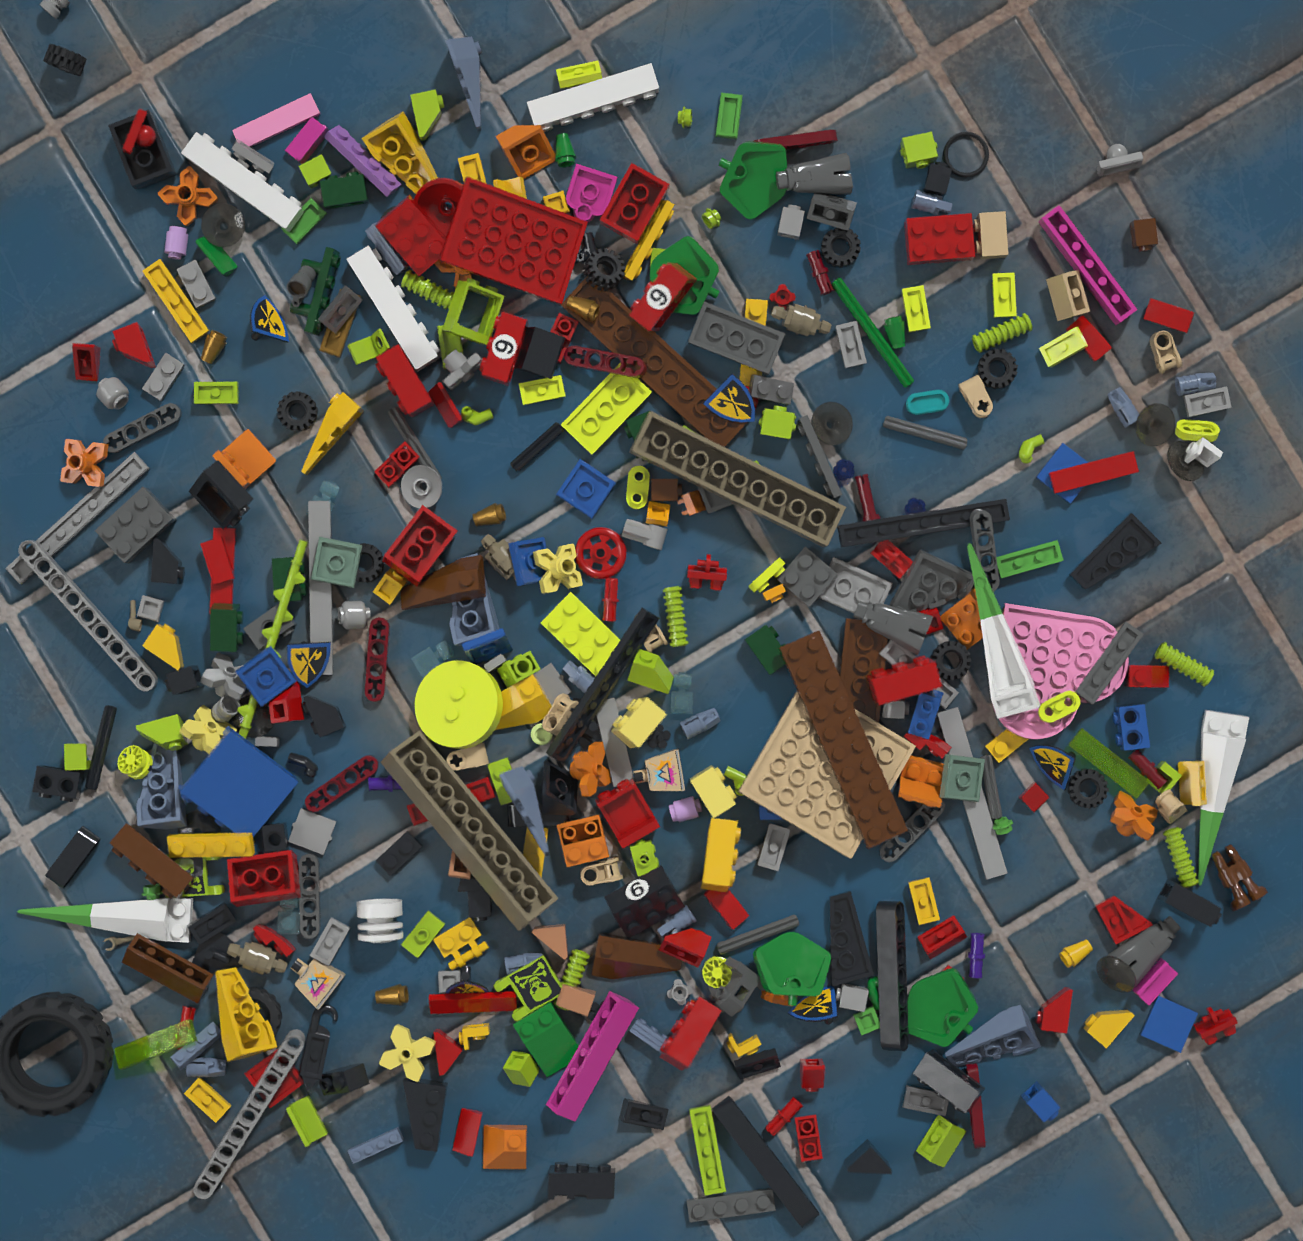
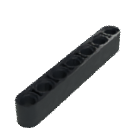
[876,901,909,1052]
[712,1096,820,1228]

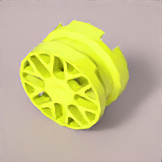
[117,745,153,780]
[702,956,732,988]

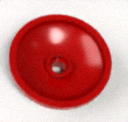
[414,178,463,237]

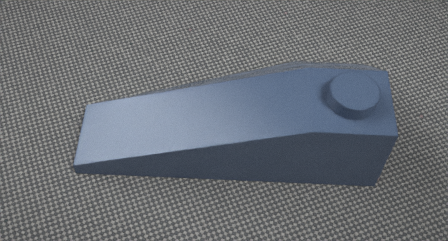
[446,37,482,131]
[450,553,500,646]
[136,743,187,830]
[499,766,549,857]
[945,1005,1041,1067]

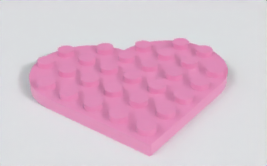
[992,603,1129,739]

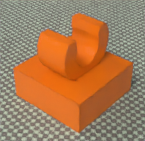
[677,490,706,516]

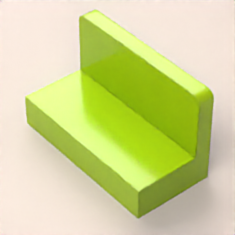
[286,1095,328,1147]
[916,1115,966,1167]

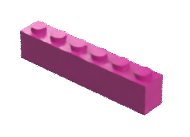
[1038,205,1137,326]
[546,991,639,1121]

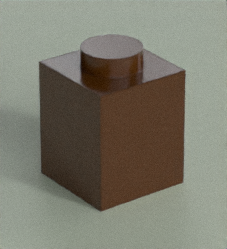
[1130,218,1158,252]
[651,479,682,502]

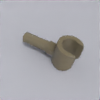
[128,600,142,631]
[103,935,135,951]

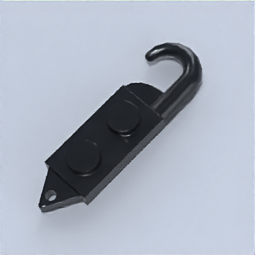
[300,1004,338,1091]

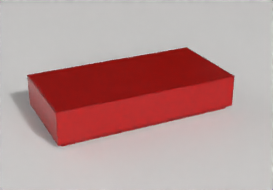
[200,537,235,585]

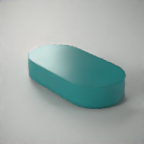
[906,390,949,415]

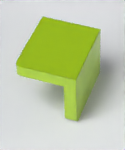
[299,154,331,189]
[64,743,91,770]
[1146,761,1182,794]
[503,1051,539,1087]

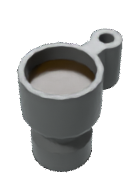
[287,265,316,307]

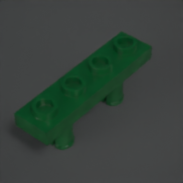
[290,247,341,336]

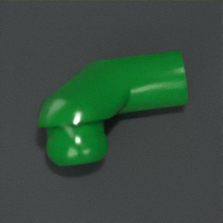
[868,976,879,1010]

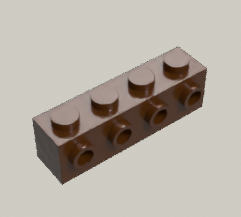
[110,823,196,900]
[122,933,214,1004]

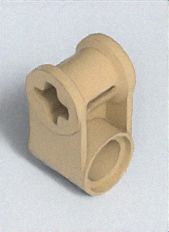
[1149,331,1182,374]
[958,375,993,418]
[634,618,668,653]
[542,693,579,736]
[446,743,489,771]
[1156,789,1187,825]
[580,857,623,885]

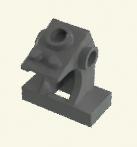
[708,957,764,1017]

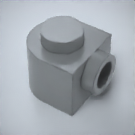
[882,699,909,719]

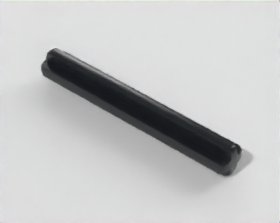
[85,705,117,790]

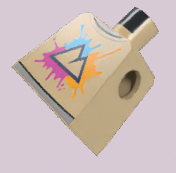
[633,749,685,791]
[290,958,346,1010]

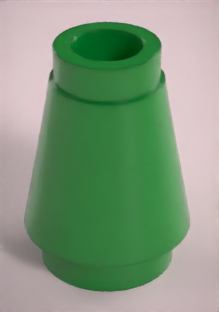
[555,133,576,167]
[883,316,905,349]

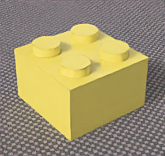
[611,697,667,748]
[690,765,737,818]

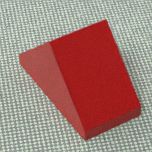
[72,343,101,381]
[433,1029,464,1076]

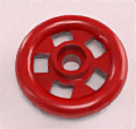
[575,527,627,579]

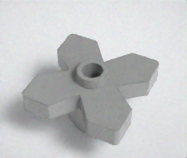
[443,350,482,391]
[200,653,246,700]

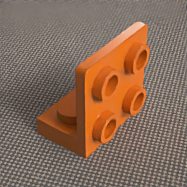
[212,429,276,489]
[940,588,983,650]
[898,755,944,808]

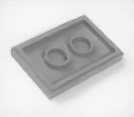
[820,557,893,614]

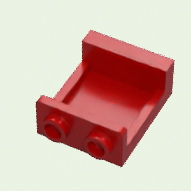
[595,778,660,849]

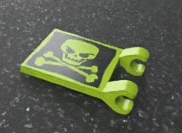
[165,854,225,898]
[493,955,562,1021]

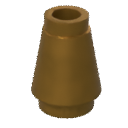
[566,296,600,321]
[201,330,227,364]
[473,503,506,526]
[375,984,409,1006]

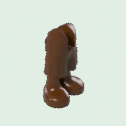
[1212,844,1268,912]

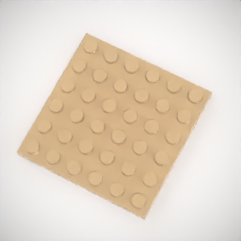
[738,691,916,859]

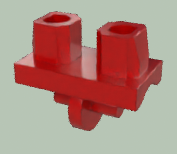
[870,540,913,579]
[687,554,727,590]
[1193,1007,1238,1045]

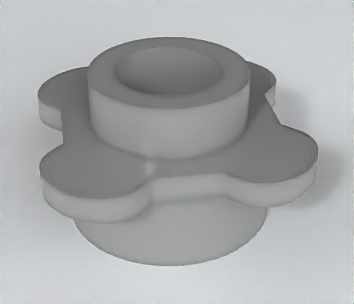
[667,979,693,1005]

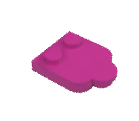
[566,164,618,222]

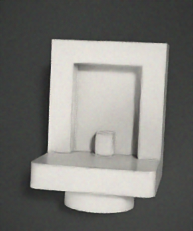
[1184,437,1223,467]

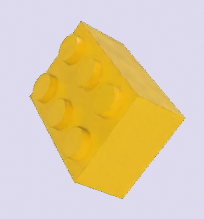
[701,818,741,892]

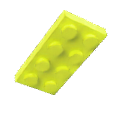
[561,362,652,455]
[541,592,620,676]

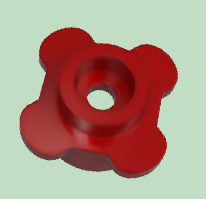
[770,284,796,310]

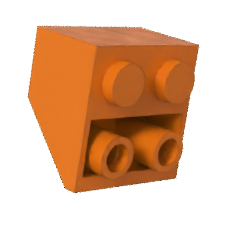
[557,814,610,867]

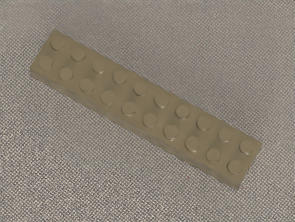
[629,411,846,547]
[381,730,558,931]

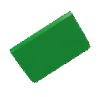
[195,235,237,277]

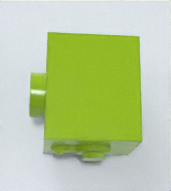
[900,132,938,169]
[759,405,796,439]
[497,651,541,688]
[630,839,659,876]

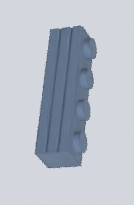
[365,222,410,275]
[629,1018,669,1053]
[171,1022,221,1071]
[348,1127,404,1164]

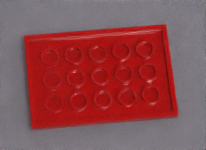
[439,177,588,305]

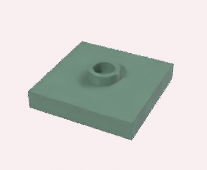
[311,537,363,588]
[940,754,985,802]

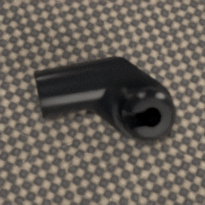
[576,232,597,264]
[288,752,318,777]

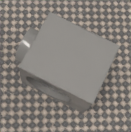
[777,205,805,240]
[835,983,869,1012]

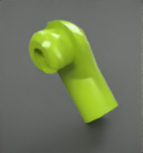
[461,406,494,425]
[1019,434,1045,464]
[724,766,746,796]

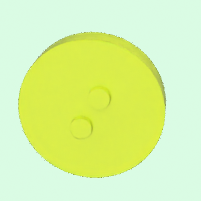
[415,660,503,749]

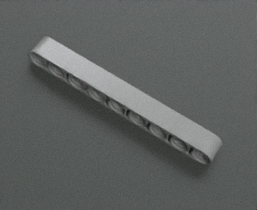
[19,540,158,691]
[193,1029,306,1199]

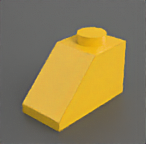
[142,624,184,670]
[1083,1010,1135,1049]

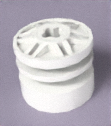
[357,899,403,943]

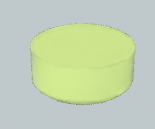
[531,723,553,745]

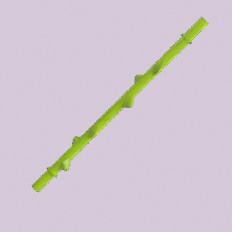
[237,539,308,739]

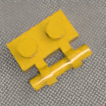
[433,917,489,971]

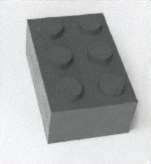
[95,487,177,564]

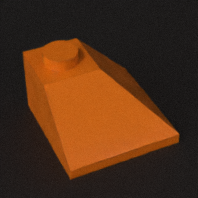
[496,125,555,179]
[483,1125,527,1169]

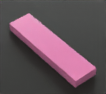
[232,93,320,147]

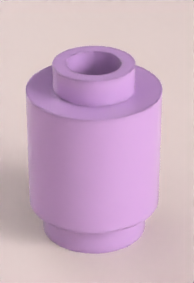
[164,226,188,259]
[669,796,702,823]

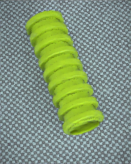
[401,270,454,310]
[972,313,1033,353]
[663,586,689,647]
[1155,642,1214,687]
[1163,827,1199,888]
[553,949,590,1011]

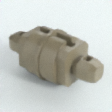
[771,304,832,336]
[481,534,516,580]
[227,942,288,975]

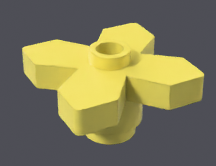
[533,543,583,594]
[179,705,237,754]
[379,1024,436,1082]

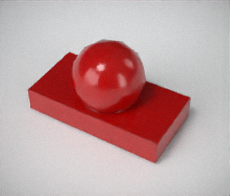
[122,109,156,154]

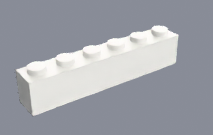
[527,63,659,132]
[181,132,304,232]
[347,245,440,372]

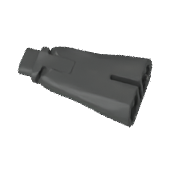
[776,153,853,195]
[853,601,933,656]
[1106,916,1181,987]

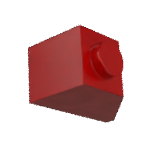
[112,322,156,368]
[1125,665,1169,687]
[659,928,712,968]
[1035,987,1073,1033]
[800,1059,825,1092]

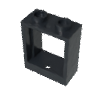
[188,460,253,530]
[1157,879,1222,927]

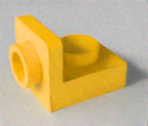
[373,568,408,605]
[459,1023,490,1050]

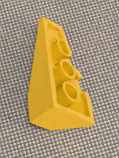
[362,111,438,194]
[301,392,364,475]
[495,674,552,730]
[216,967,277,1062]

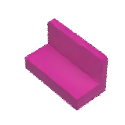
[285,117,329,164]
[1132,958,1178,1005]

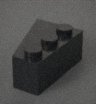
[403,1077,448,1152]
[548,1162,615,1200]

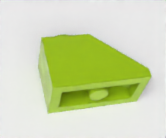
[410,89,445,141]
[627,649,674,694]
[136,714,188,751]

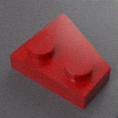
[1094,895,1153,944]

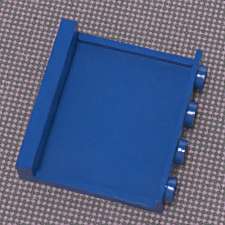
[178,726,298,837]

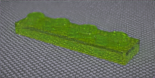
[1068,728,1150,799]
[114,1019,197,1070]

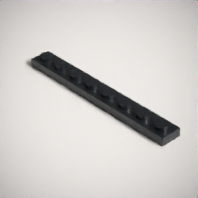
[837,499,1010,548]
[546,608,660,763]

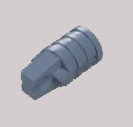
[911,190,952,215]
[1175,373,1216,396]
[1107,387,1142,428]
[563,661,595,693]
[679,708,721,740]
[657,905,697,938]
[504,953,543,975]
[186,1057,227,1077]

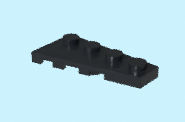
[1069,513,1162,590]
[829,891,874,987]

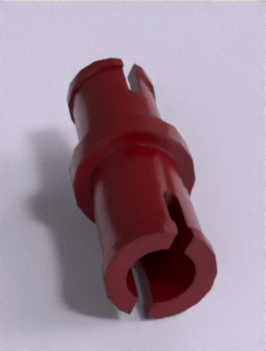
[806,250,834,296]
[1128,749,1168,789]

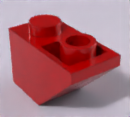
[269,677,304,724]

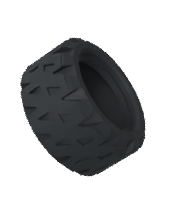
[0,992,114,1117]

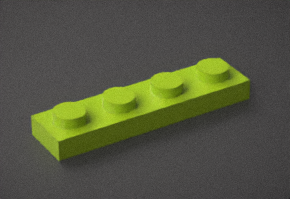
[689,1105,726,1196]

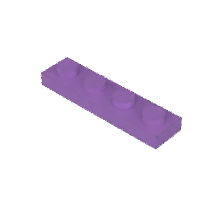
[324,125,402,197]

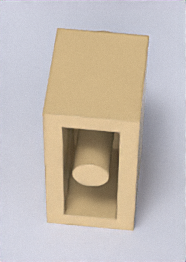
[974,211,1008,259]
[1046,270,1090,321]

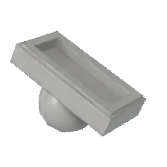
[1097,144,1143,177]

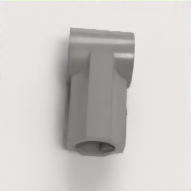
[622,519,668,550]

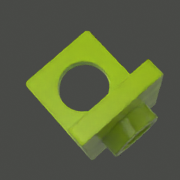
[347,329,390,365]

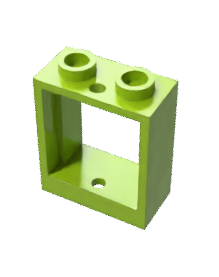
[442,278,505,345]

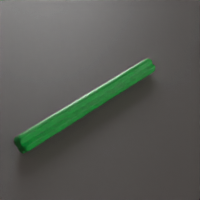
[831,278,914,388]

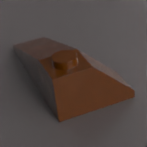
[400,555,486,610]
[591,932,682,979]

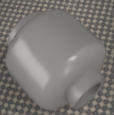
[96,377,129,410]
[338,600,371,629]

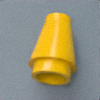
[1059,939,1093,968]

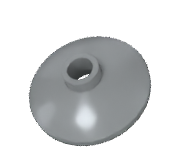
[401,465,442,508]

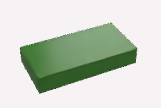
[716,93,743,139]
[281,198,327,244]

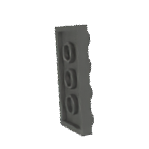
[688,302,785,375]

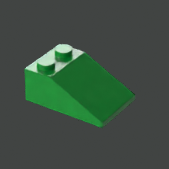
[513,1001,579,1077]

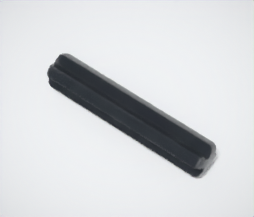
[510,422,564,472]

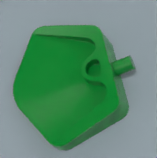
[718,141,787,219]
[650,236,719,315]
[753,932,831,1006]
[908,968,978,1047]

